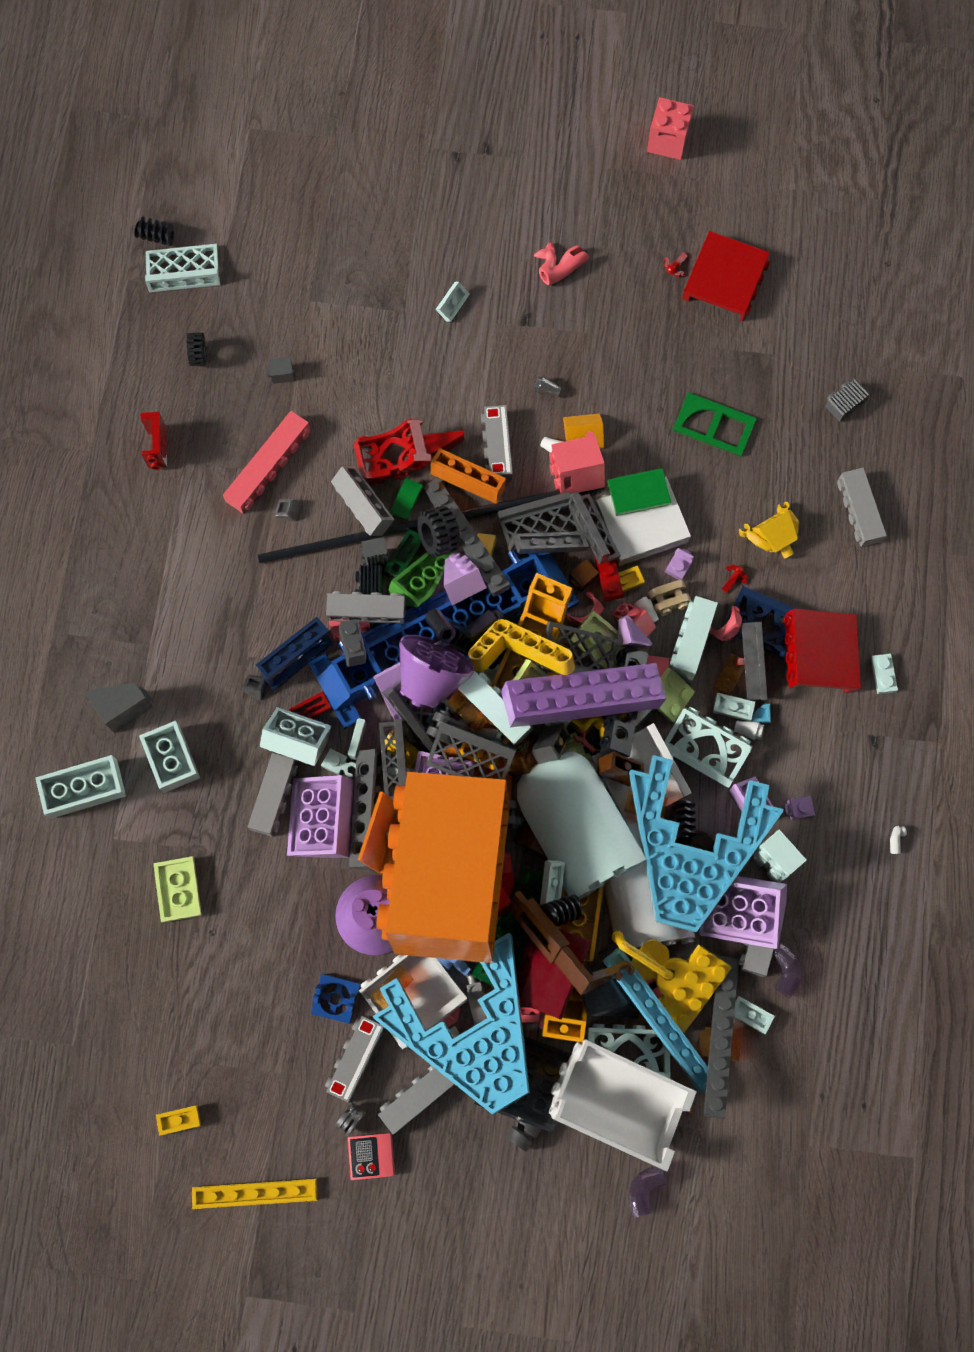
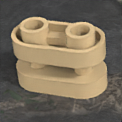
[648,580,692,616]

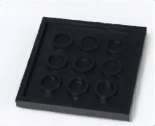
[474,1036,572,1133]

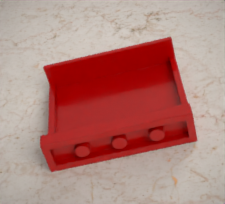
[682,231,771,321]
[784,609,861,693]

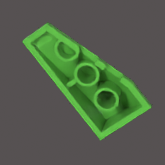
[387,552,455,607]

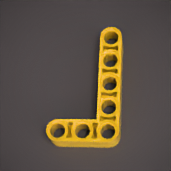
[468,619,575,675]

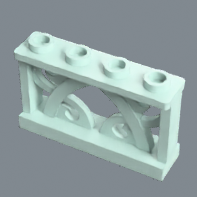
[664,706,753,788]
[588,1024,670,1079]

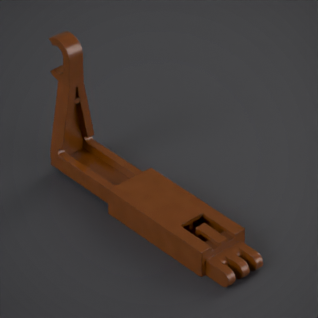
[508,892,635,995]

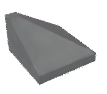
[242,675,266,701]

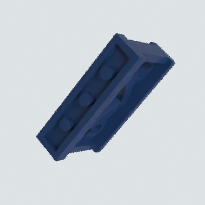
[726,586,796,661]
[256,617,333,690]

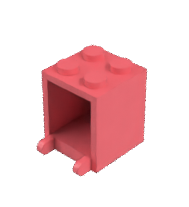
[647,97,694,160]
[549,431,605,494]

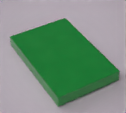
[607,468,671,516]

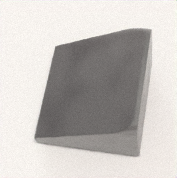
[274,499,301,521]

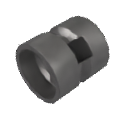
[505,1120,542,1152]

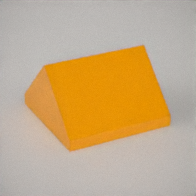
[563,414,604,449]

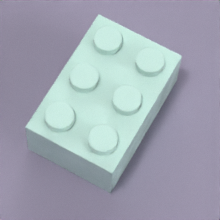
[260,707,331,766]
[139,721,200,793]
[752,829,806,883]

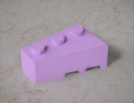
[444,551,486,605]

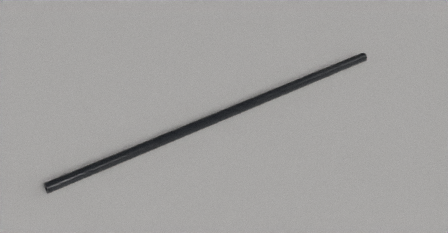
[258,487,605,563]

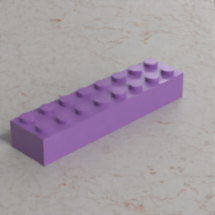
[501,663,666,728]

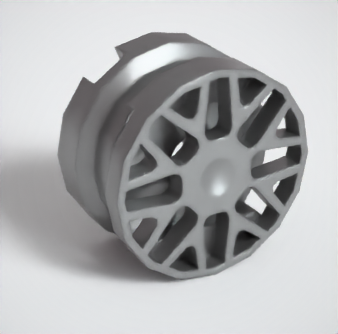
[335,1103,366,1136]

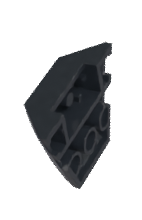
[581,940,640,1018]

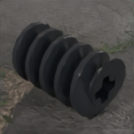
[134,216,175,246]
[670,800,696,844]
[540,894,582,926]

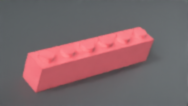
[223,411,310,514]

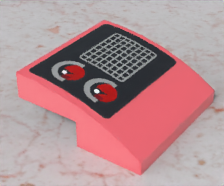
[348,1133,395,1180]

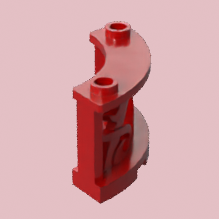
[353,418,432,486]

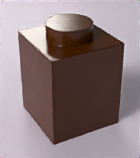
[569,559,599,592]

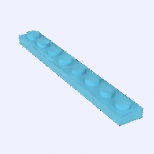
[603,948,708,1093]

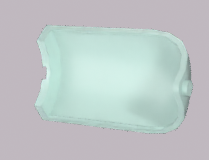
[517,750,647,899]

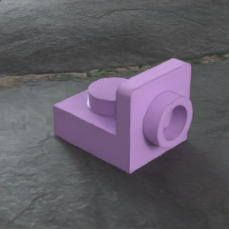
[665,548,694,580]
[785,796,815,820]

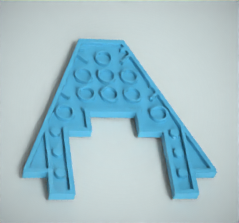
[629,755,783,932]
[373,933,530,1114]

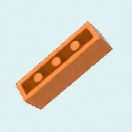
[430,448,506,504]

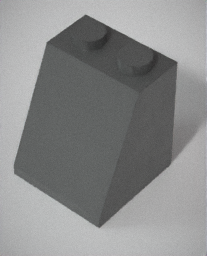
[85,682,153,733]

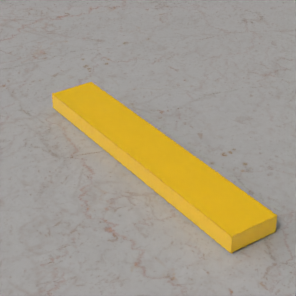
[192,1179,318,1209]

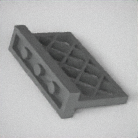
[498,491,583,554]
[536,622,619,673]
[382,680,461,753]
[426,719,517,780]

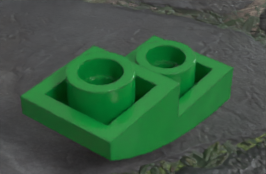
[390,478,423,520]

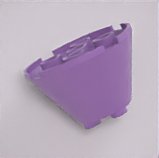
[399,635,475,708]
[336,875,393,955]

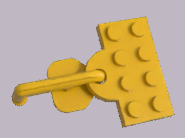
[612,931,732,1033]

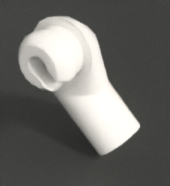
[890,826,907,854]

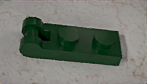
[383,529,423,578]

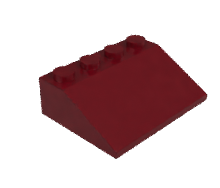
[516,929,591,1020]

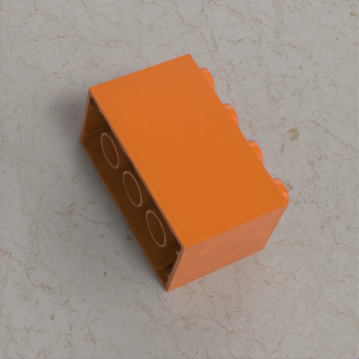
[377,772,510,963]

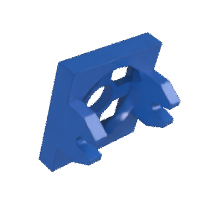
[310,974,361,1024]

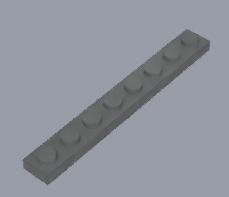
[423,478,511,597]
[703,956,739,1119]

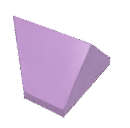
[618,615,653,648]

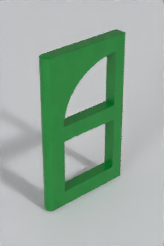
[672,392,757,457]

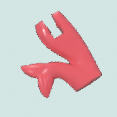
[534,242,589,285]

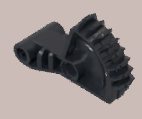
[425,609,507,669]

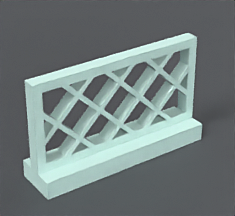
[145,244,220,293]

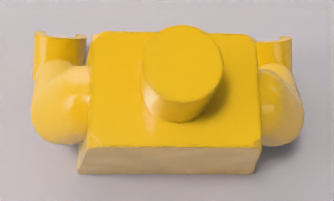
[739,502,799,558]

